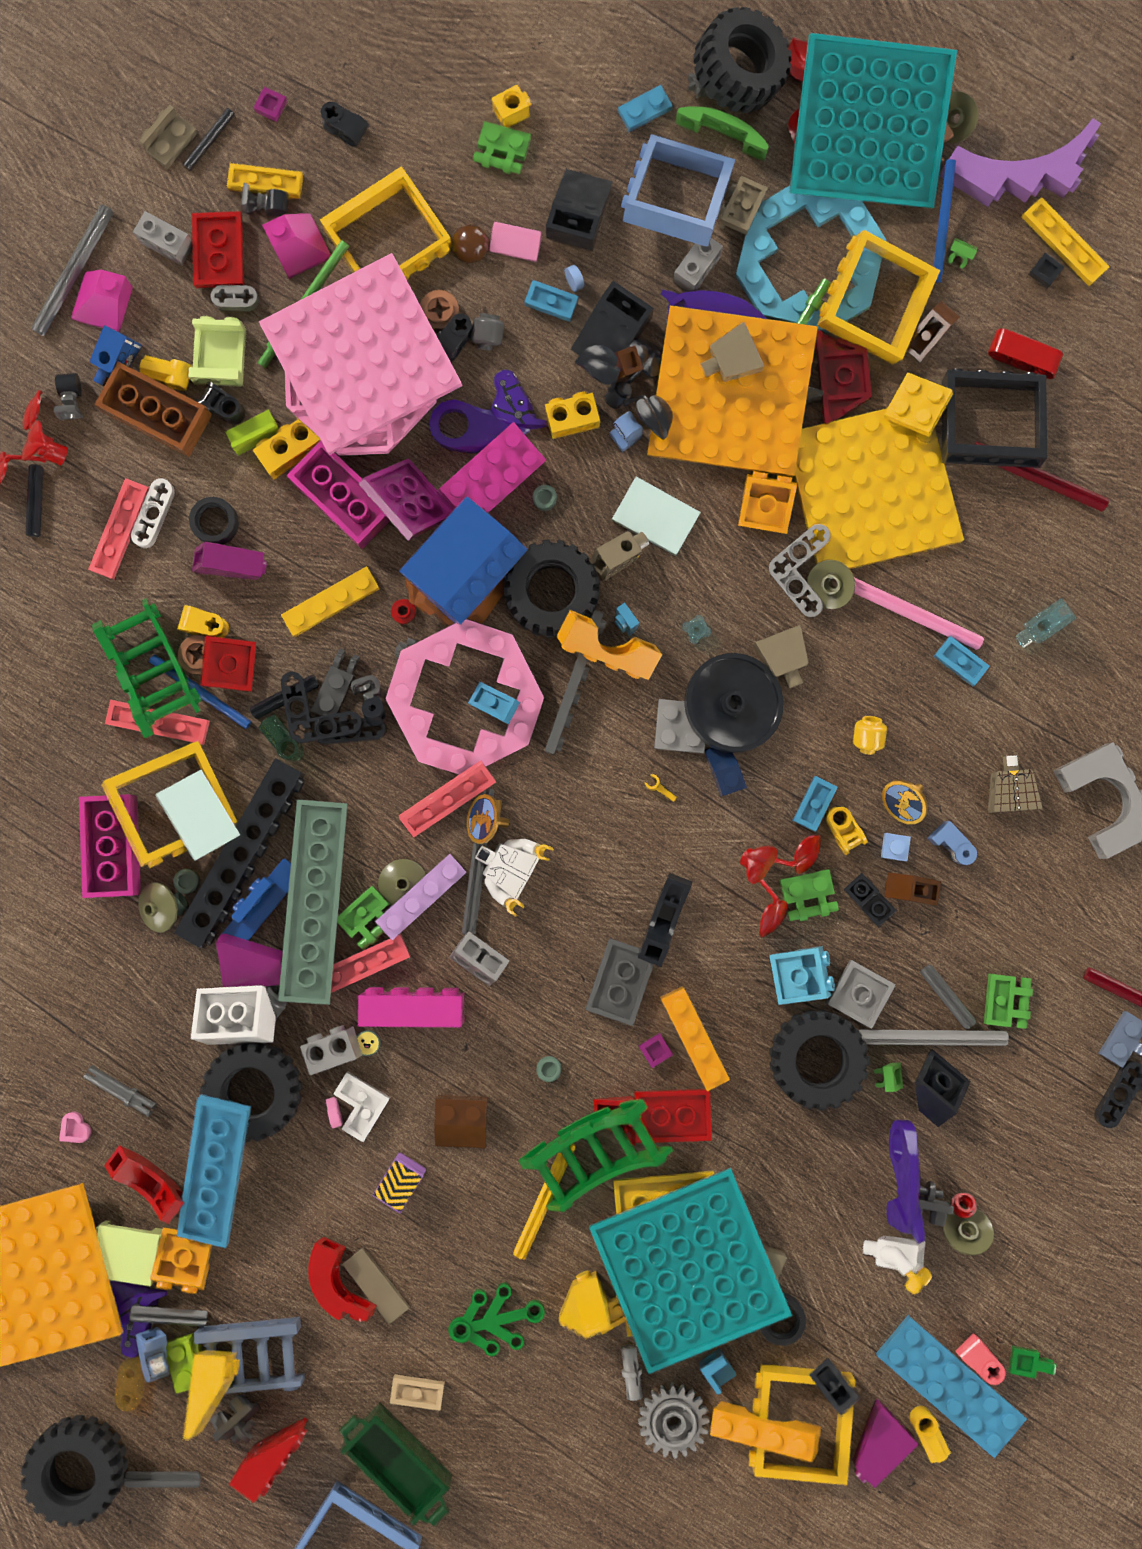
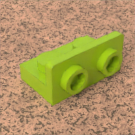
[166,1333,202,1394]

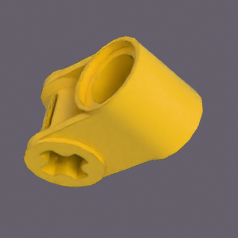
[177,605,229,638]
[825,807,868,855]

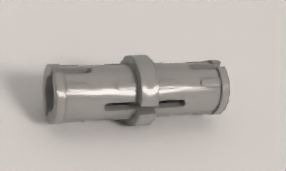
[621,1344,643,1401]

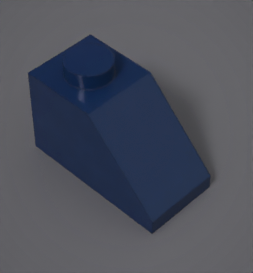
[704,748,747,797]

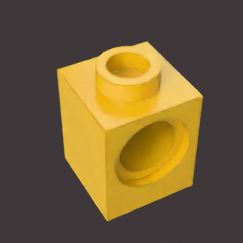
[492,85,531,128]

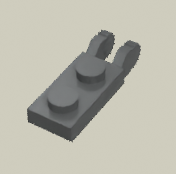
[311,649,360,720]

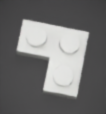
[334,1071,391,1142]

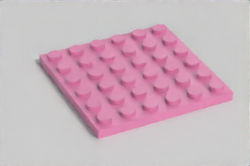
[259,253,462,455]

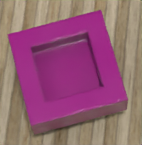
[253,87,287,122]
[638,1032,673,1068]

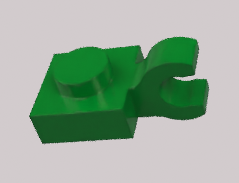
[1008,1345,1057,1379]

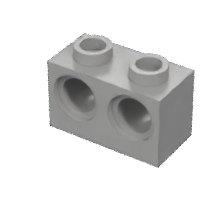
[133,211,193,266]
[673,238,723,292]
[449,932,509,986]
[300,1025,363,1075]

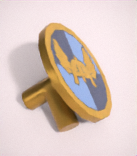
[882,780,928,824]
[467,794,509,844]

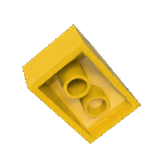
[184,1350,240,1439]

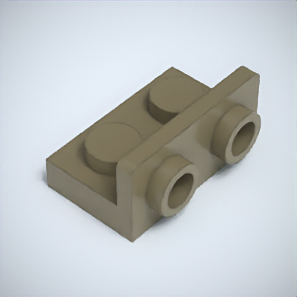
[139,105,198,170]
[718,176,768,235]

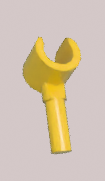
[645,774,677,802]

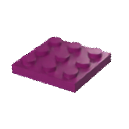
[359,458,454,541]

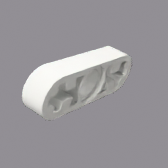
[131,479,175,548]

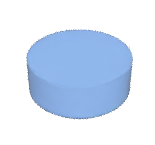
[565,265,584,292]

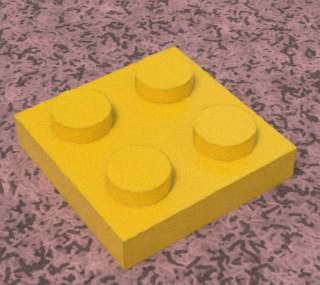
[884,372,953,437]

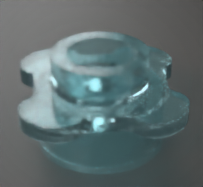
[682,615,711,644]

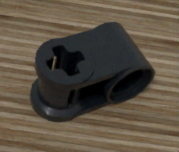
[321,102,369,148]
[436,314,472,363]
[195,381,245,425]

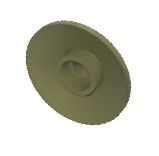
[945,91,979,144]
[807,560,855,609]
[378,859,426,906]
[138,882,178,932]
[943,1206,994,1255]

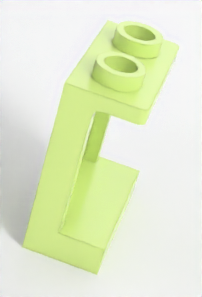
[188,316,246,386]
[96,1220,162,1286]

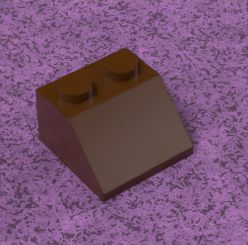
[434,1095,488,1148]

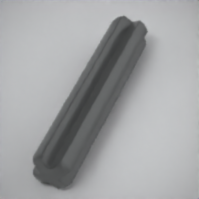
[920,965,976,1029]
[130,1306,207,1327]
[124,1471,201,1488]

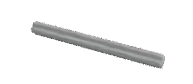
[859,1030,1009,1046]

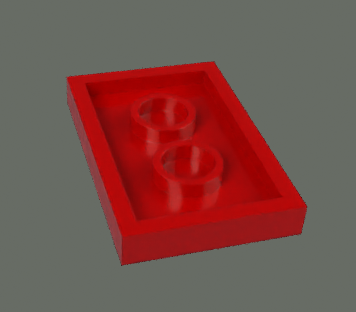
[192,211,244,288]
[634,1089,712,1143]

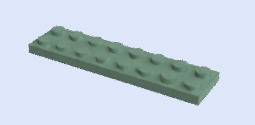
[278,800,348,1005]

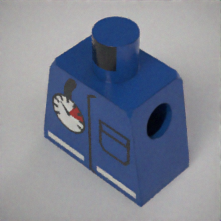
[90,325,142,386]

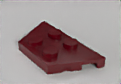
[815,330,872,424]

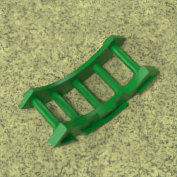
[92,598,202,738]
[518,1099,673,1212]

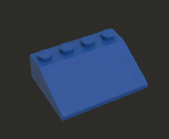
[399,496,528,625]

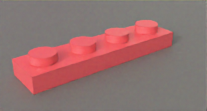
[88,478,149,580]
[105,700,210,745]
[399,760,496,838]
[331,934,411,993]

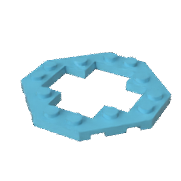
[736,186,886,333]

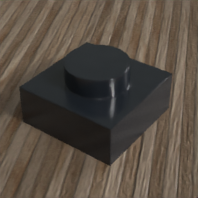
[1028,252,1065,289]

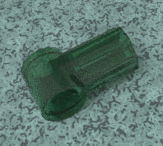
[258,714,304,762]

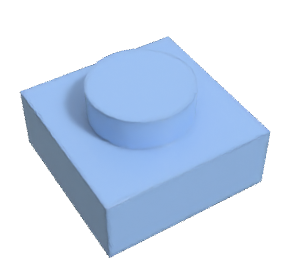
[881,833,911,861]

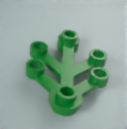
[448,1282,545,1356]

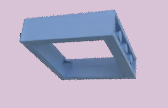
[621,134,735,247]
[294,1481,422,1549]

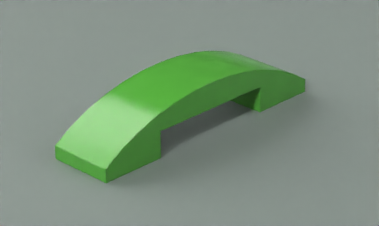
[676,107,769,161]

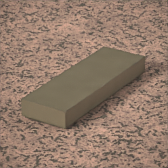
[342,1247,410,1324]

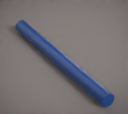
[933,159,956,283]
[149,654,252,729]

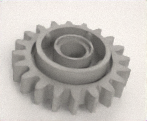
[638,1383,709,1459]

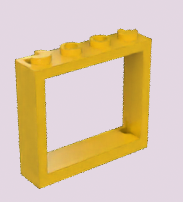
[320,166,452,280]
[817,230,940,365]
[102,741,237,868]
[749,1364,855,1485]

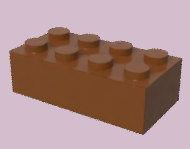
[94,362,212,457]

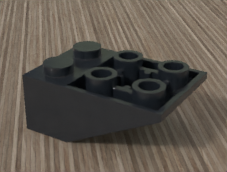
[546,169,613,251]
[571,281,654,355]

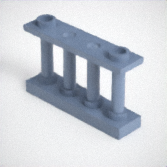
[194,1317,305,1394]

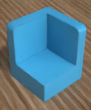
[699,1348,736,1395]

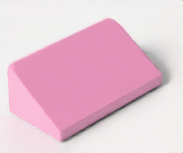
[489,222,542,262]

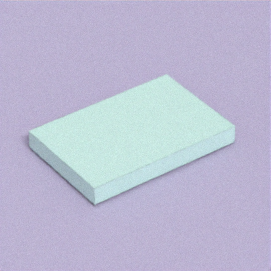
[612,477,700,556]
[155,770,240,861]

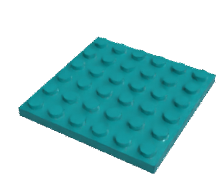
[789,33,957,208]
[589,1167,792,1374]

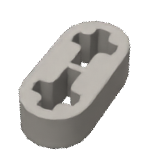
[211,285,259,311]

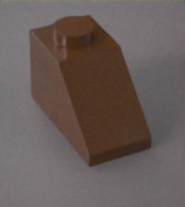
[907,301,960,362]
[885,872,941,906]

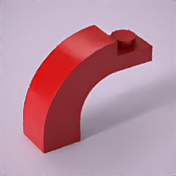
[104,1145,184,1224]
[308,1237,377,1322]

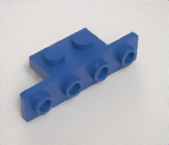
[222,859,291,941]

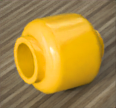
[853,716,887,755]

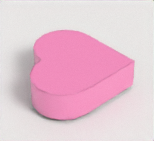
[326,1097,344,1128]
[59,1111,92,1143]

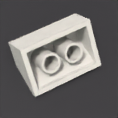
[191,986,276,1045]

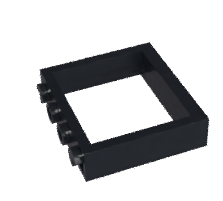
[942,368,1047,468]

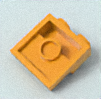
[738,470,797,534]
[150,1228,212,1294]

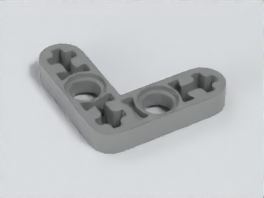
[769,524,831,617]

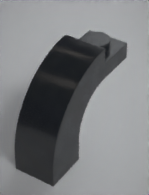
[638,873,693,967]

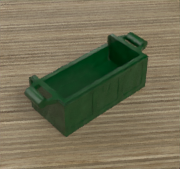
[339,1402,452,1527]

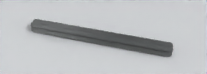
[32,204,113,336]
[462,788,494,935]

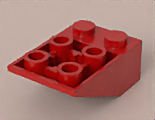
[229,1417,308,1503]

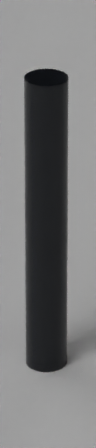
[183,108,235,171]

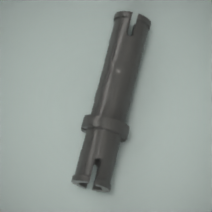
[83,1065,157,1117]

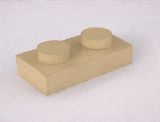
[390,1375,445,1411]

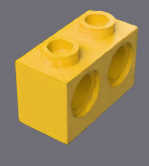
[545,392,600,439]

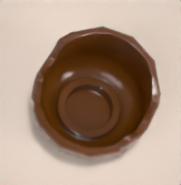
[452,224,490,264]

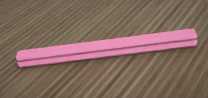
[854,578,984,650]

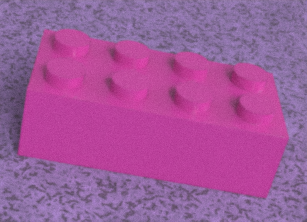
[437,422,546,513]
[287,441,390,549]
[79,794,141,898]
[358,987,465,1027]

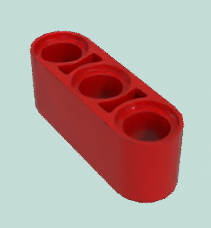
[988,329,1063,379]

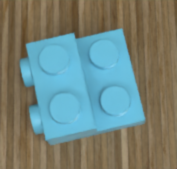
[770,946,835,1005]

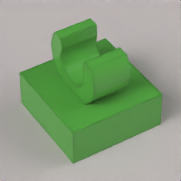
[948,238,977,269]
[874,1063,903,1092]

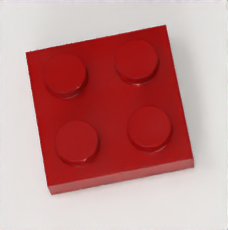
[200,636,256,692]

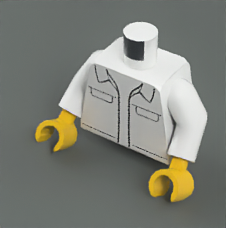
[475,839,553,917]
[863,1236,932,1294]

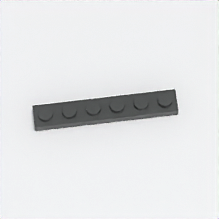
[545,610,607,756]

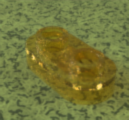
[114,1357,145,1411]

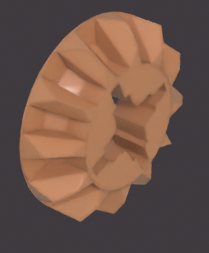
[420,290,459,330]
[178,635,205,675]

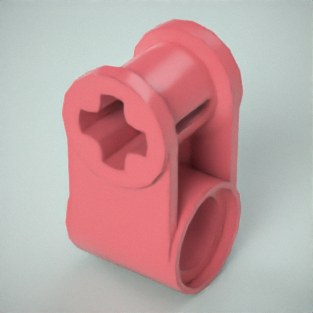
[956,1333,1006,1385]

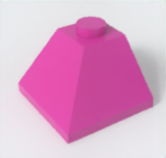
[263,214,331,279]
[71,270,133,332]

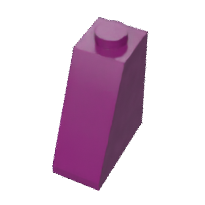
[192,542,267,580]
[216,934,283,988]
[852,1399,919,1488]

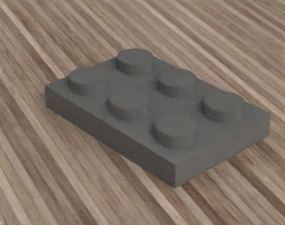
[585,938,654,1026]

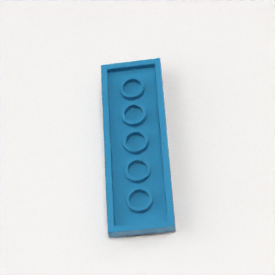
[177,1095,251,1248]
[876,1315,1027,1458]

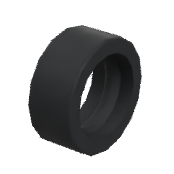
[189,496,239,545]
[760,1293,807,1346]

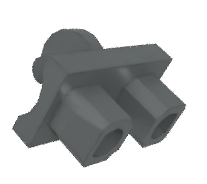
[919,1181,954,1226]
[211,1394,261,1443]

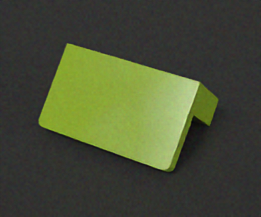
[225,409,279,456]

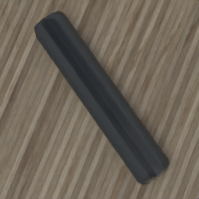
[25,464,43,538]
[250,675,319,719]

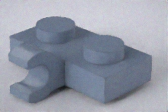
[1098,1011,1142,1068]

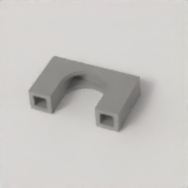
[1053,742,1142,859]

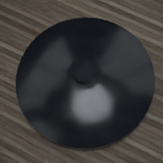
[684,653,784,753]

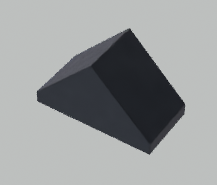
[809,1358,860,1416]

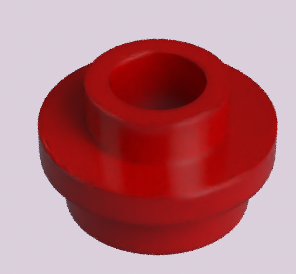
[391,599,416,624]
[951,1193,977,1219]

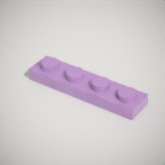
[375,854,466,940]

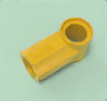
[139,355,193,391]
[909,1406,951,1463]

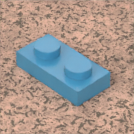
[618,85,672,132]
[524,280,579,322]
[614,603,639,636]
[933,636,990,687]
[468,682,521,724]
[792,776,838,832]

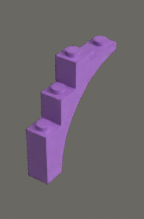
[939,119,1101,207]

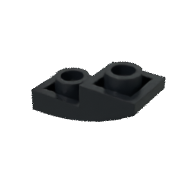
[844,873,897,928]

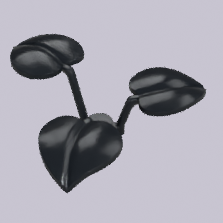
[575,339,673,440]

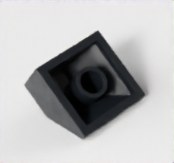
[914,1049,971,1127]

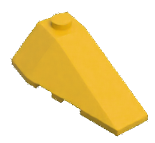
[559,1270,610,1338]

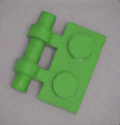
[473,121,531,174]
[780,869,839,922]
[337,885,389,950]
[984,973,1033,1029]

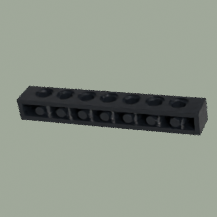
[174,758,305,948]

